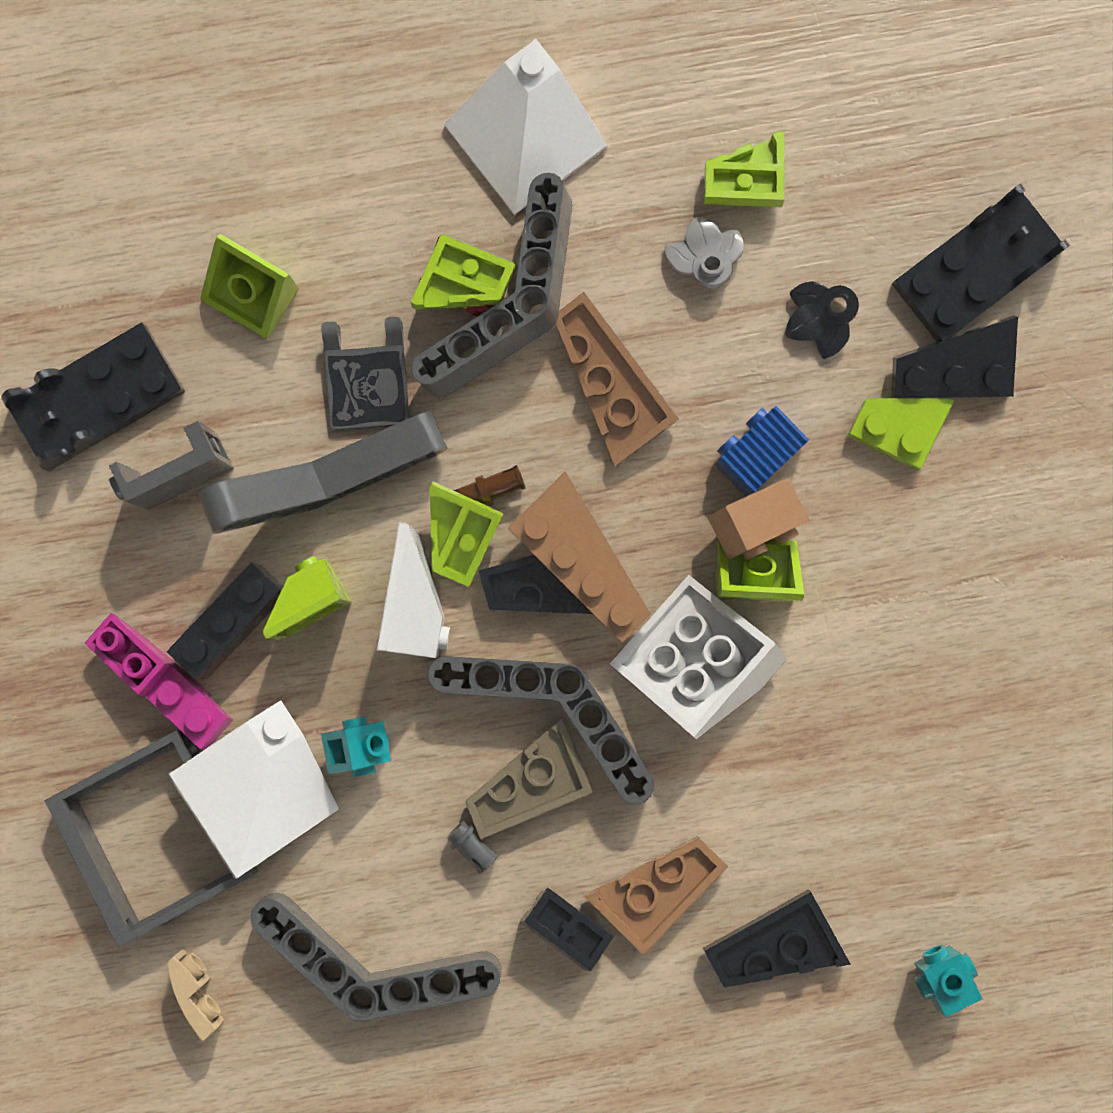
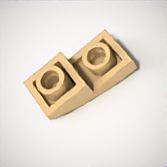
[167,948,224,1041]

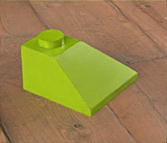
[263,556,352,640]

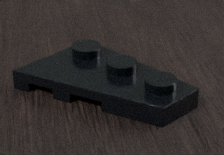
[891,316,1018,398]
[479,555,592,614]
[703,889,851,988]

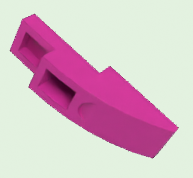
[85,613,233,750]

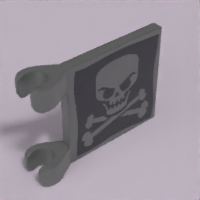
[321,317,410,430]

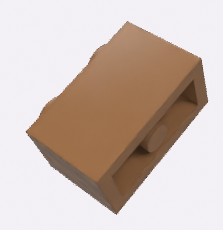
[707,477,810,560]

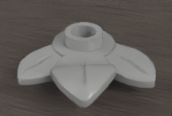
[665,217,744,289]

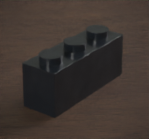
[166,562,283,680]

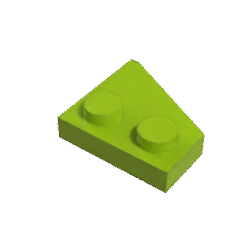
[704,131,785,207]
[410,234,516,310]
[429,481,503,587]

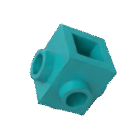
[321,716,391,777]
[914,945,983,1017]

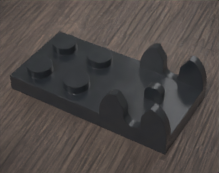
[892,183,1070,342]
[1,322,185,472]

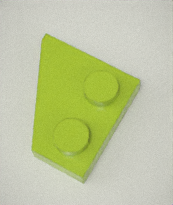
[847,398,954,471]

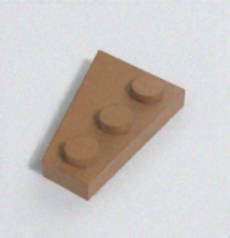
[585,836,728,955]

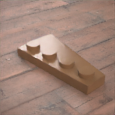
[508,472,651,643]

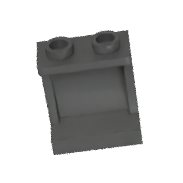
[109,421,234,510]

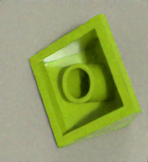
[200,234,299,339]
[715,539,804,602]

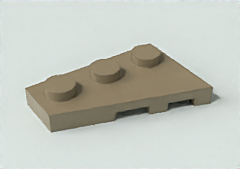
[465,717,593,839]

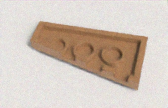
[556,292,679,467]

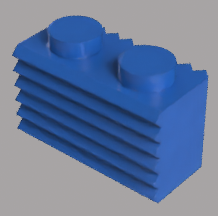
[715,406,809,497]

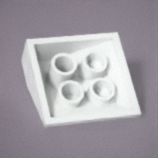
[444,39,607,217]
[377,522,450,658]
[610,575,787,739]
[168,701,339,879]

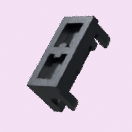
[519,887,614,971]

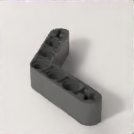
[412,172,572,397]
[197,411,447,534]
[428,656,654,804]
[250,892,502,1021]

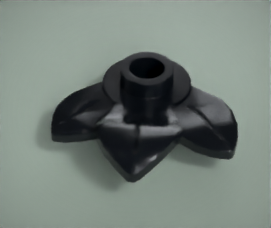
[785,281,859,359]

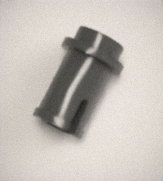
[447,821,498,874]

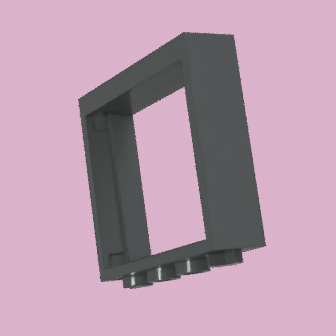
[44,730,259,947]

